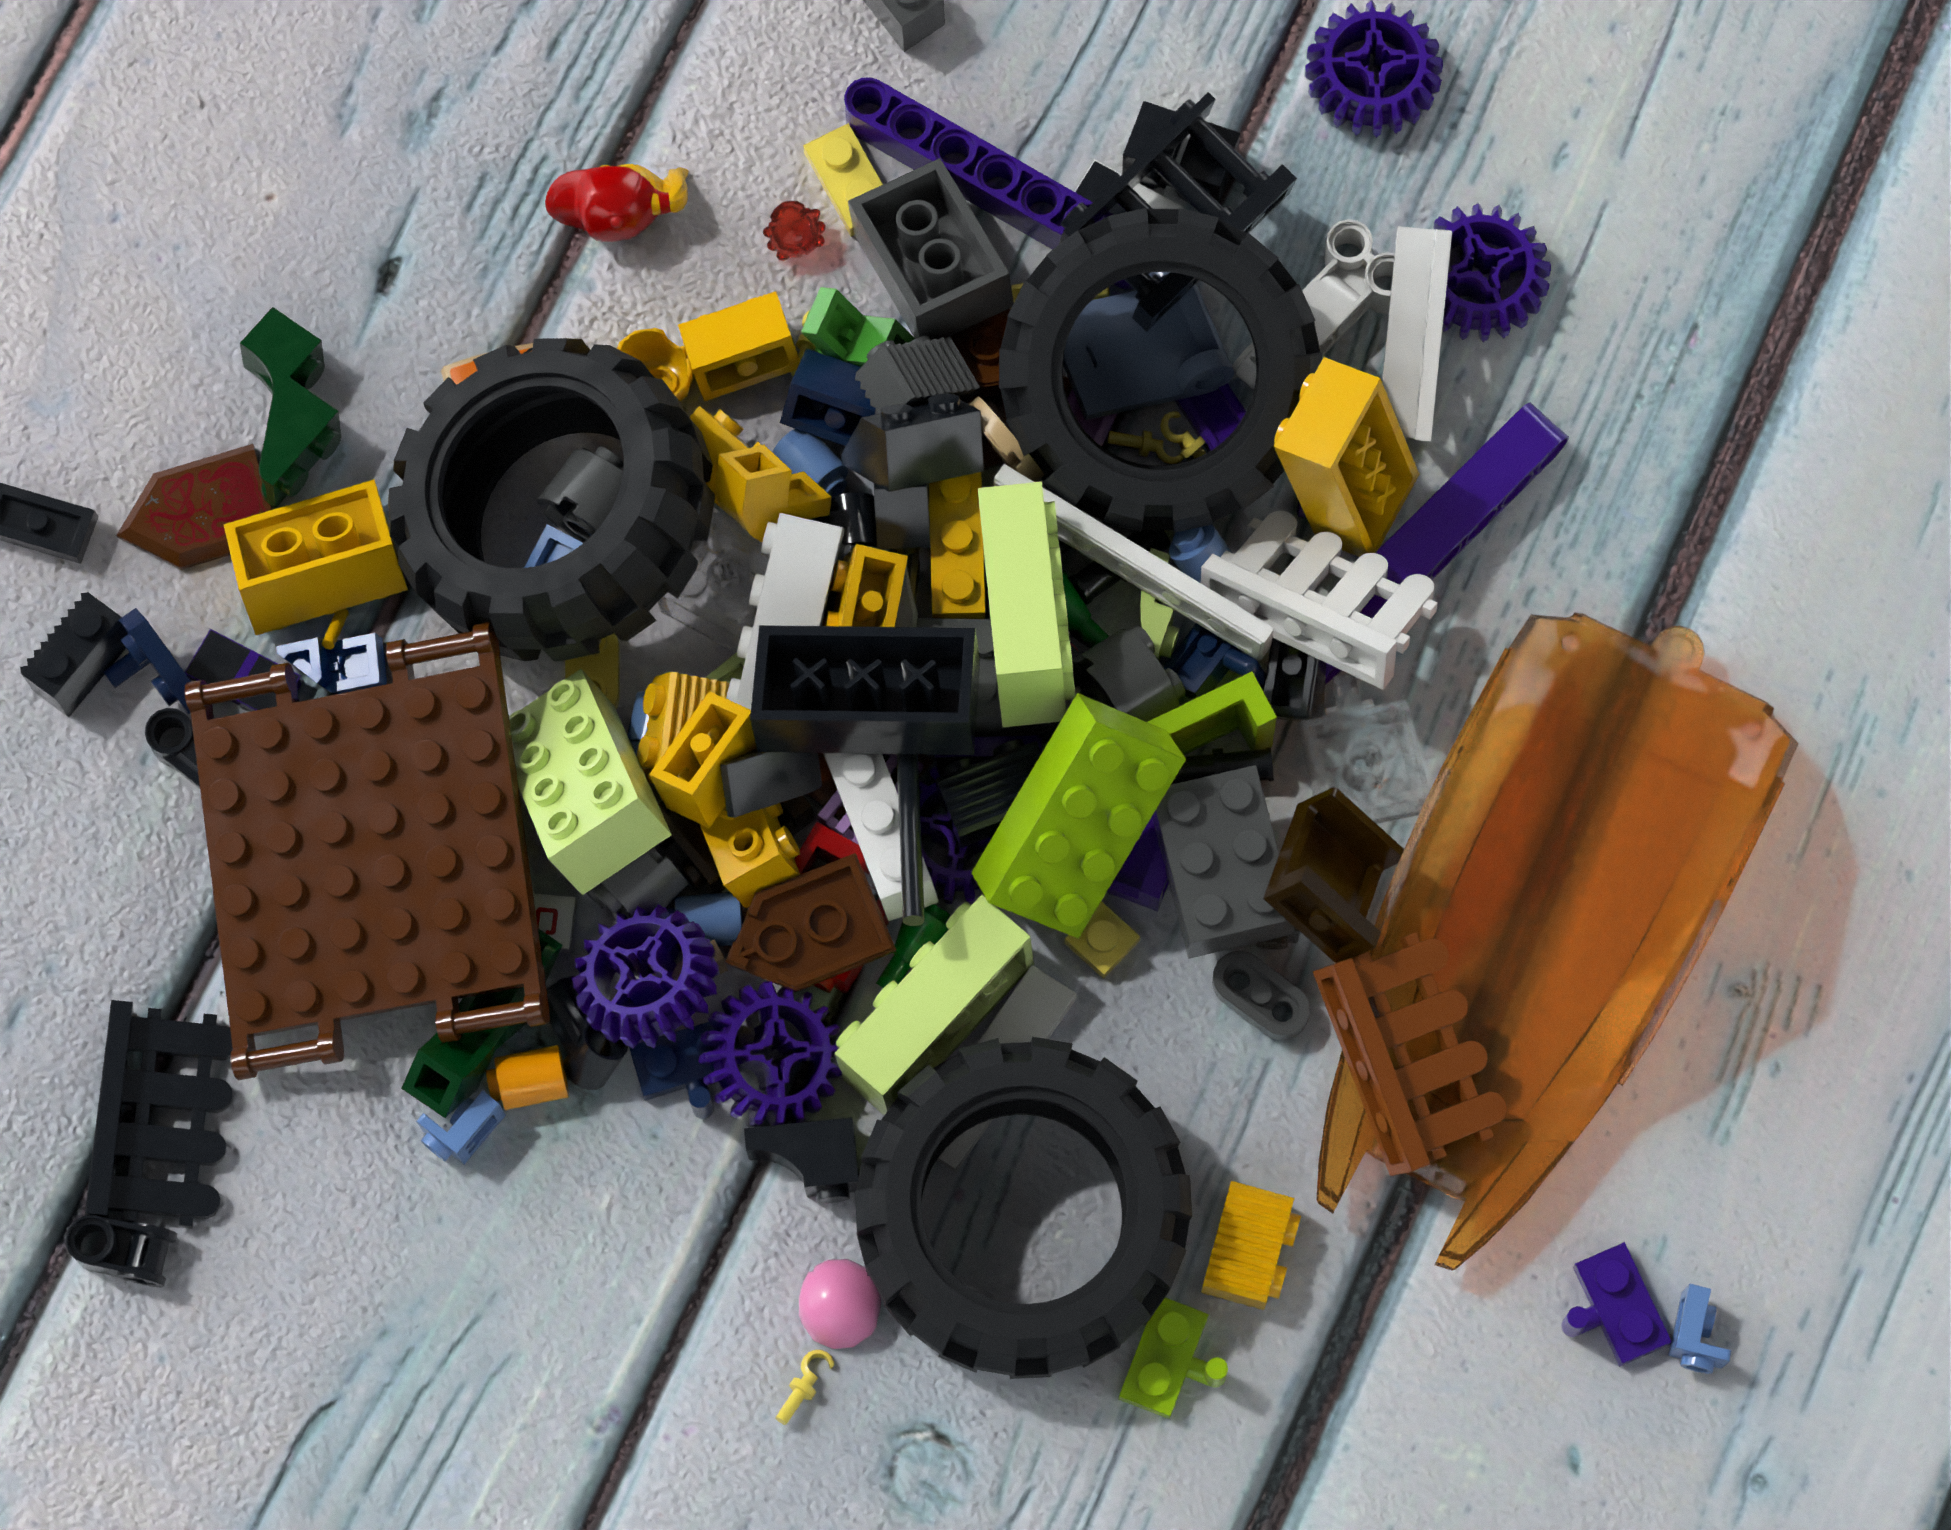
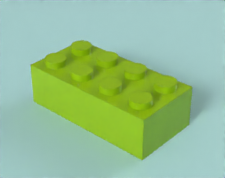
[971,693,1186,939]

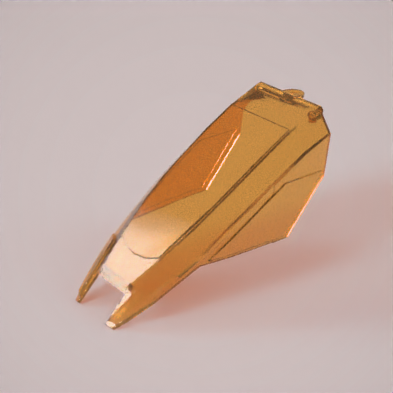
[1316,612,1799,1271]

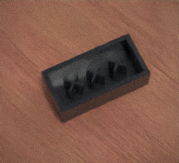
[750,625,980,755]

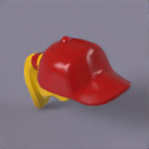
[545,164,689,242]

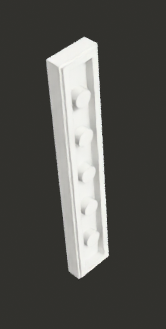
[994,464,1274,660]

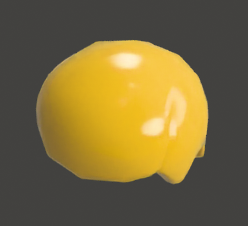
[617,328,694,402]

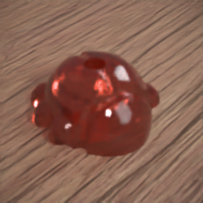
[763,200,826,261]

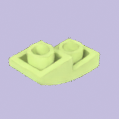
[1139,548,1180,662]

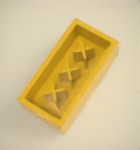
[1274,357,1420,557]

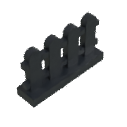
[85,1000,233,1229]

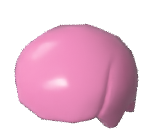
[799,1259,881,1349]

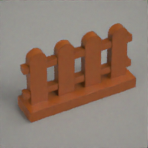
[1312,932,1507,1176]

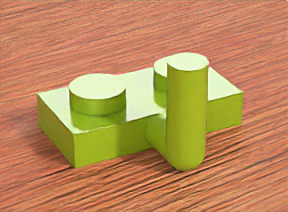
[1118,1297,1228,1419]

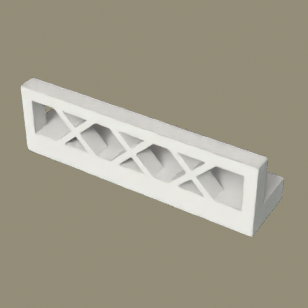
[1382,226,1452,441]

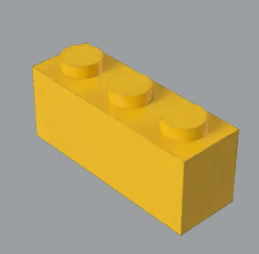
[929,472,985,619]

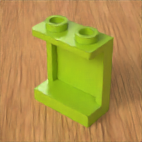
[1148,672,1277,755]

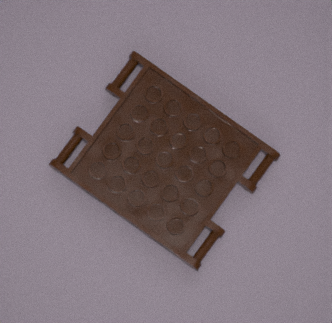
[184,622,550,1081]

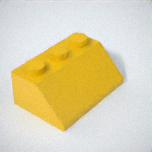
[223,479,408,636]

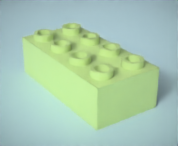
[978,481,1075,727]
[509,669,671,895]
[834,895,1034,1115]

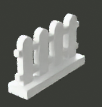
[1201,511,1438,690]

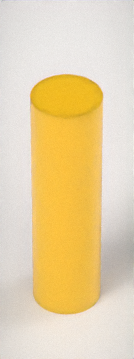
[322,609,349,650]

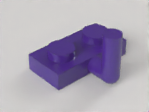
[1561,1242,1672,1367]

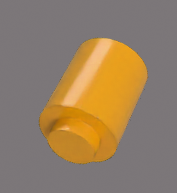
[486,1045,569,1110]

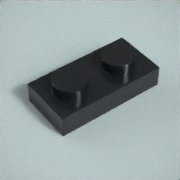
[0,483,99,564]

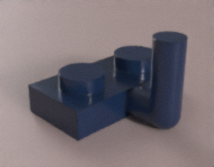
[102,608,191,714]
[1163,623,1266,699]
[628,1022,748,1119]

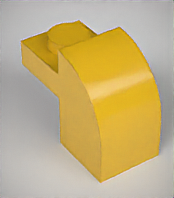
[715,445,832,542]

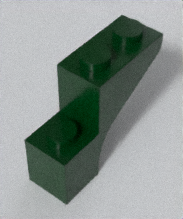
[240,307,342,508]
[401,928,563,1118]

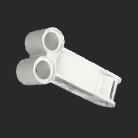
[1232,219,1395,390]

